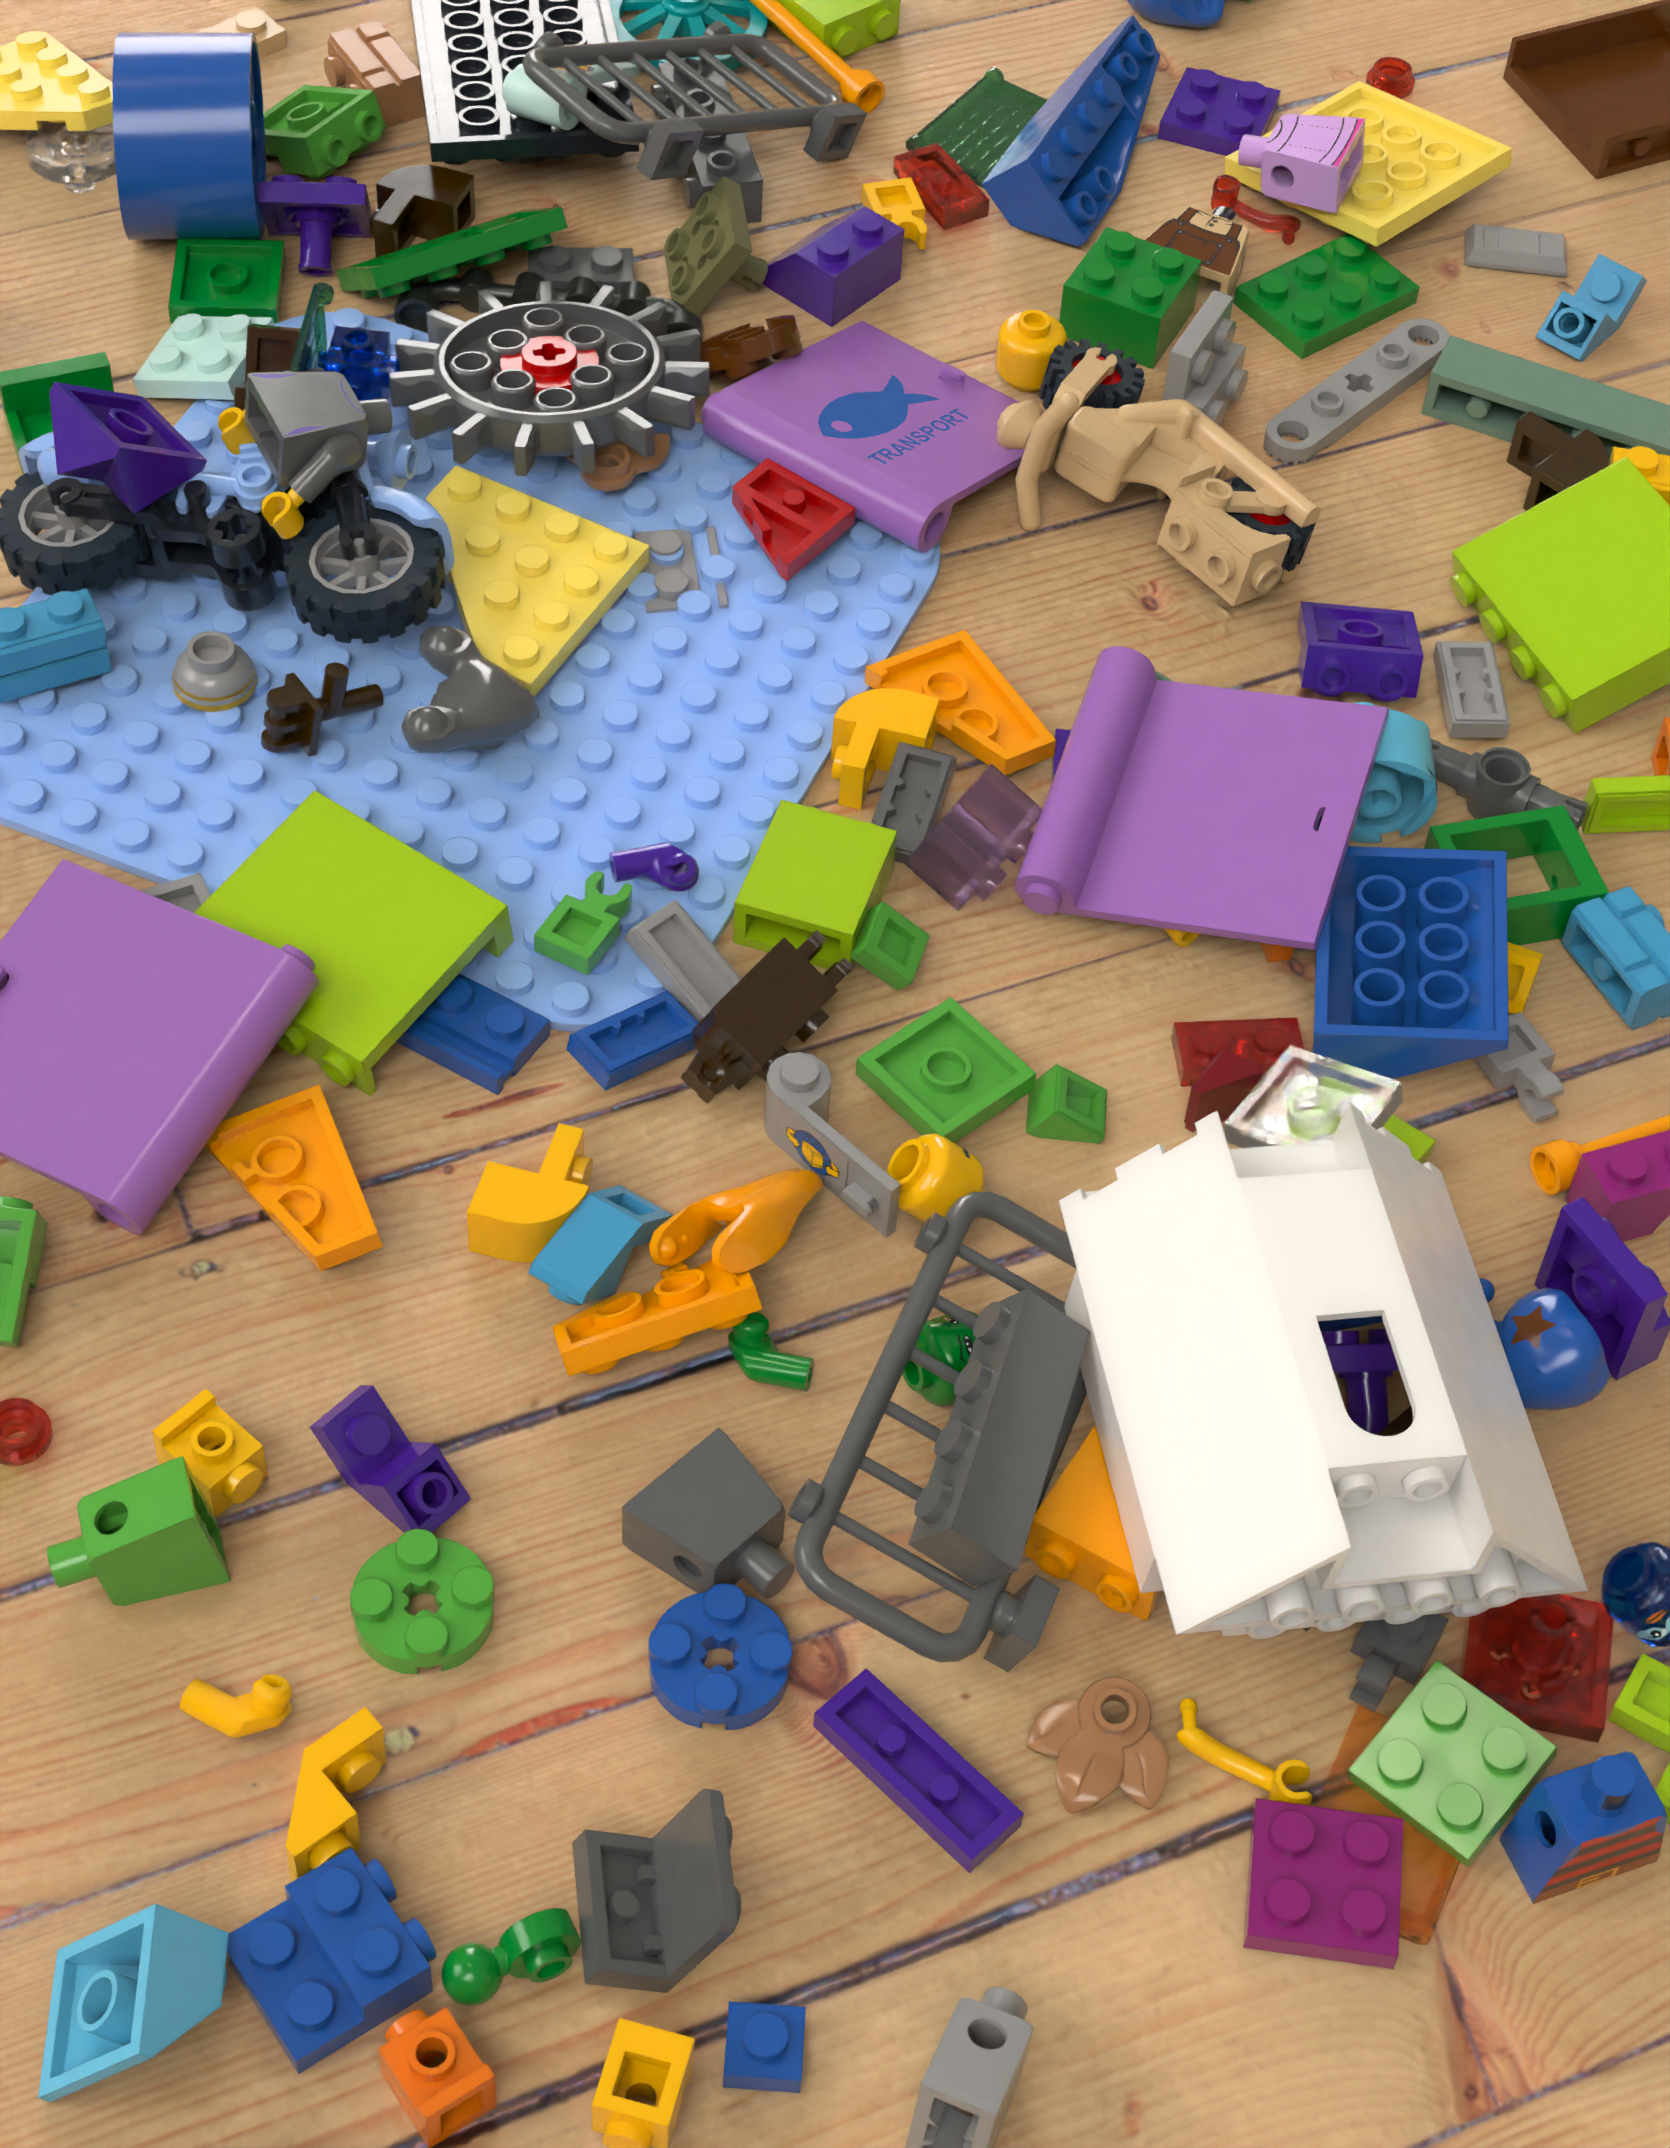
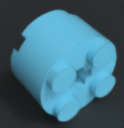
[1350,702,1437,843]

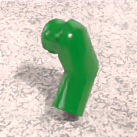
[728,1312,814,1392]

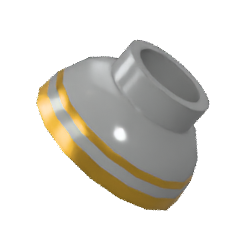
[172,631,258,712]

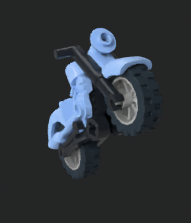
[0,367,454,644]

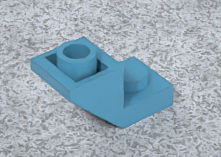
[1535,254,1647,362]
[528,1185,673,1305]

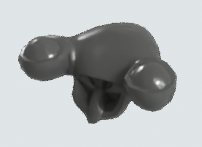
[401,626,539,754]

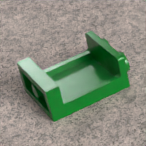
[0,352,114,474]

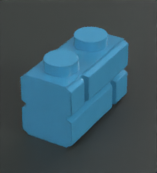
[0,588,112,703]
[1561,886,1670,1031]

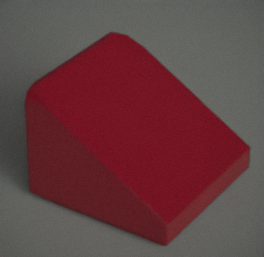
[1184,1048,1264,1132]

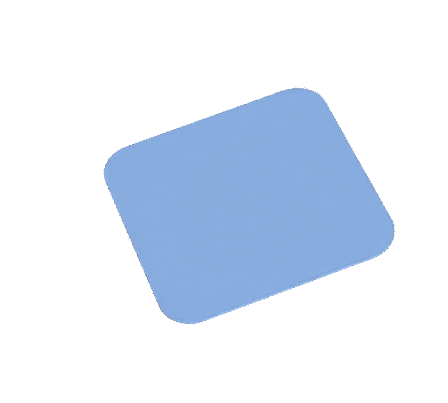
[0,308,940,1032]

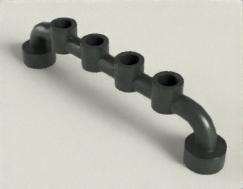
[394,267,704,342]

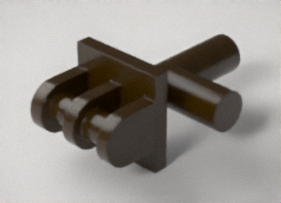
[260,662,384,757]

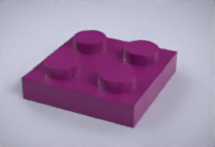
[1243,1798,1404,1969]

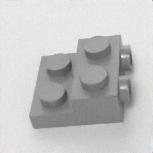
[1163,290,1248,426]

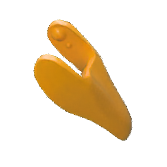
[649,1168,823,1274]

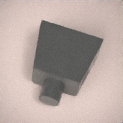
[622,1427,794,1599]

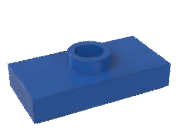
[566,990,699,1091]

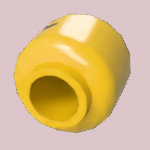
[995,309,1067,392]
[887,1133,984,1223]

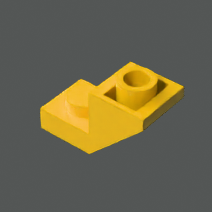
[285,1707,387,1882]

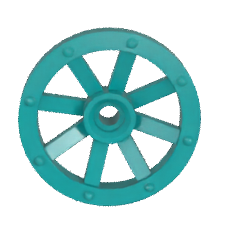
[609,0,768,71]

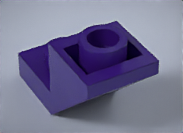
[309,1385,471,1533]

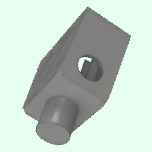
[905,1987,1034,2148]

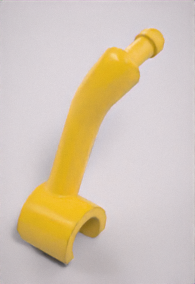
[1176,1698,1313,1806]

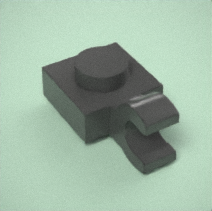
[1349,1614,1449,1712]

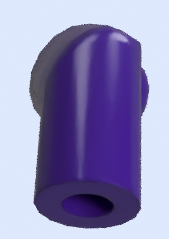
[609,842,699,891]

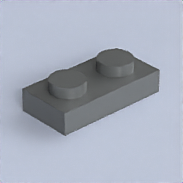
[528,245,633,294]

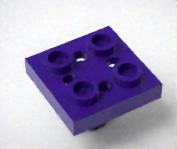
[258,175,373,277]
[1321,1329,1399,1435]

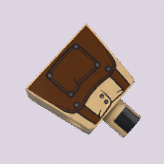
[1143,205,1249,310]

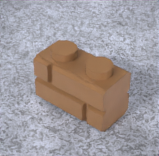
[324,20,425,128]

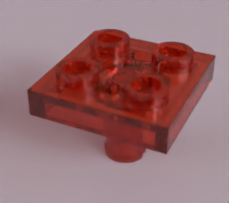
[1459,1594,1615,1743]

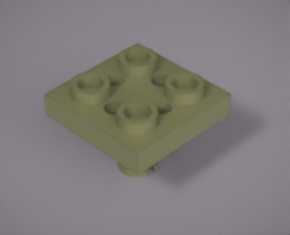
[663,176,768,316]

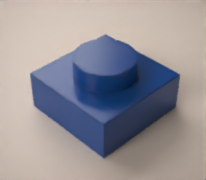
[723,2001,806,2093]

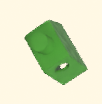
[47,1456,231,1606]

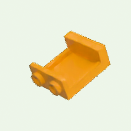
[1025,1425,1159,1621]

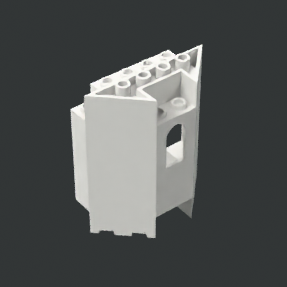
[1059,1100,1588,1639]

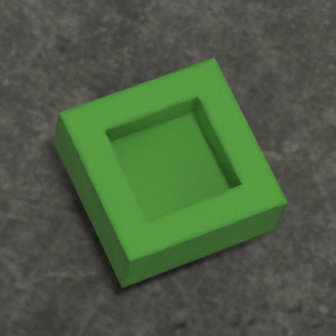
[850,902,930,991]

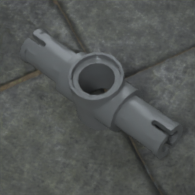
[1431,739,1589,830]

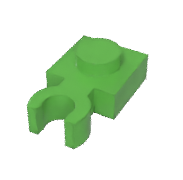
[534,871,632,975]

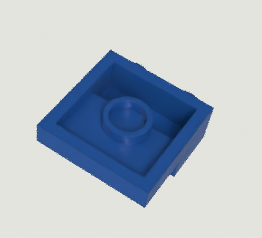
[226,1847,437,2074]

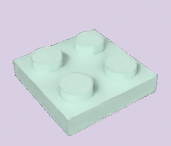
[132,313,275,400]

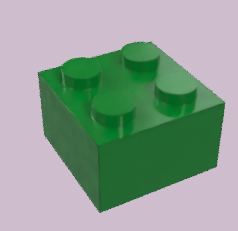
[1059,227,1202,369]

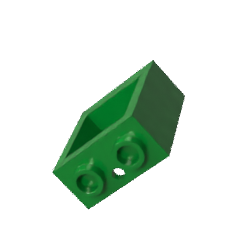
[1424,805,1609,946]

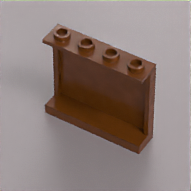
[1503,0,1670,179]

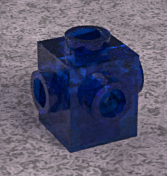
[318,326,400,401]

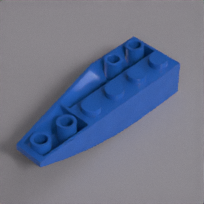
[982,15,1160,247]

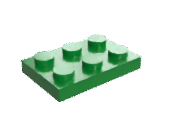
[1233,233,1420,359]

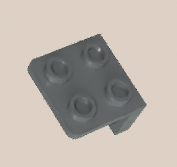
[572,1789,741,1993]

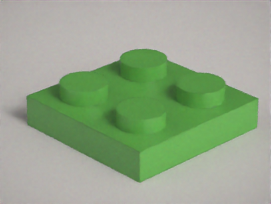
[855,997,1036,1143]
[1348,1660,1557,1868]

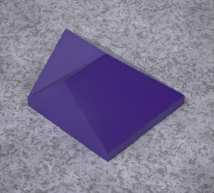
[49,382,207,514]

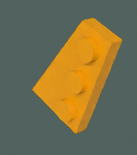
[864,629,1056,776]
[204,1084,383,1271]
[552,1246,762,1377]

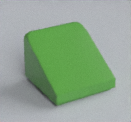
[1026,1064,1107,1144]

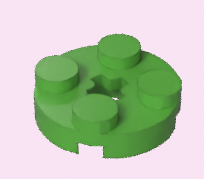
[350,1529,494,1674]

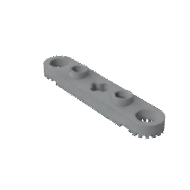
[1263,318,1450,466]

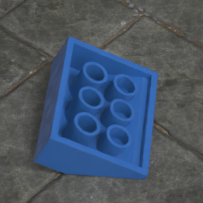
[1311,846,1509,1084]

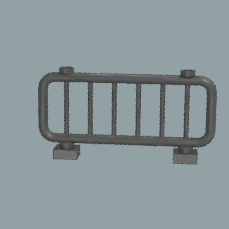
[522,21,867,180]
[788,1192,1087,1672]

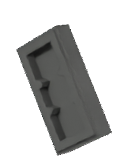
[871,742,956,868]

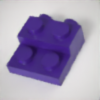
[1298,601,1424,702]
[1534,1197,1670,1380]

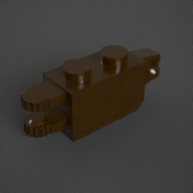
[681,930,854,1104]

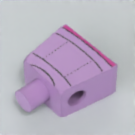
[1238,114,1365,213]

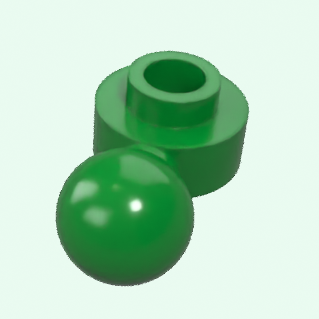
[441,1908,581,2006]

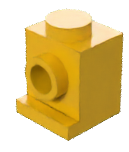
[152,1389,268,1517]
[591,2018,695,2148]

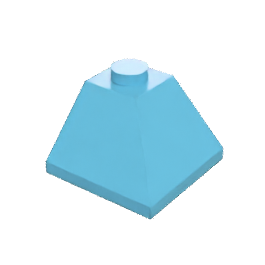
[38,1904,229,2102]

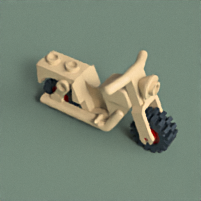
[996,339,1321,607]

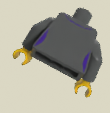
[218,370,392,539]

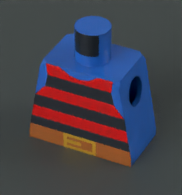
[1499,1751,1667,1904]

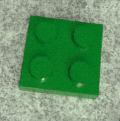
[168,239,285,323]

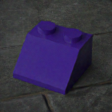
[762,206,904,327]

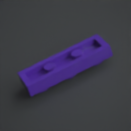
[813,1668,1024,1873]

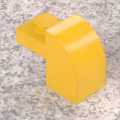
[831,688,940,810]
[467,1123,593,1263]

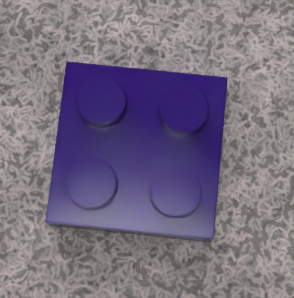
[1158,67,1281,156]

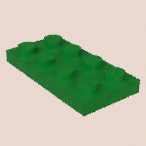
[336,207,568,298]

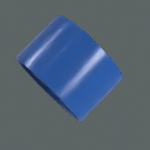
[112,32,266,240]

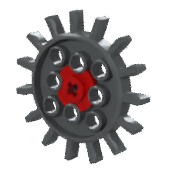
[389,281,710,476]

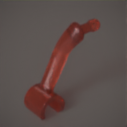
[1211,174,1301,245]

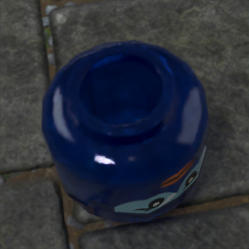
[1601,1542,1670,1647]

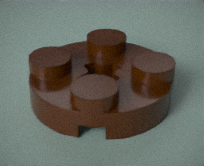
[701,315,803,379]

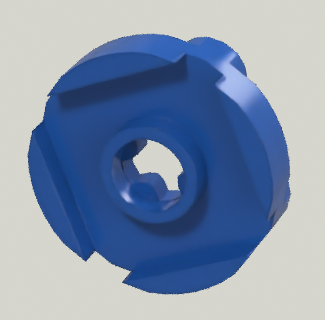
[648,1583,793,1730]

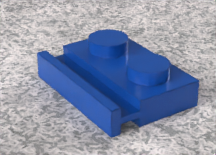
[396,973,550,1095]

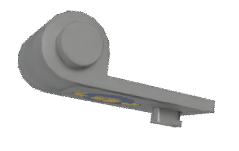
[764,1052,901,1238]

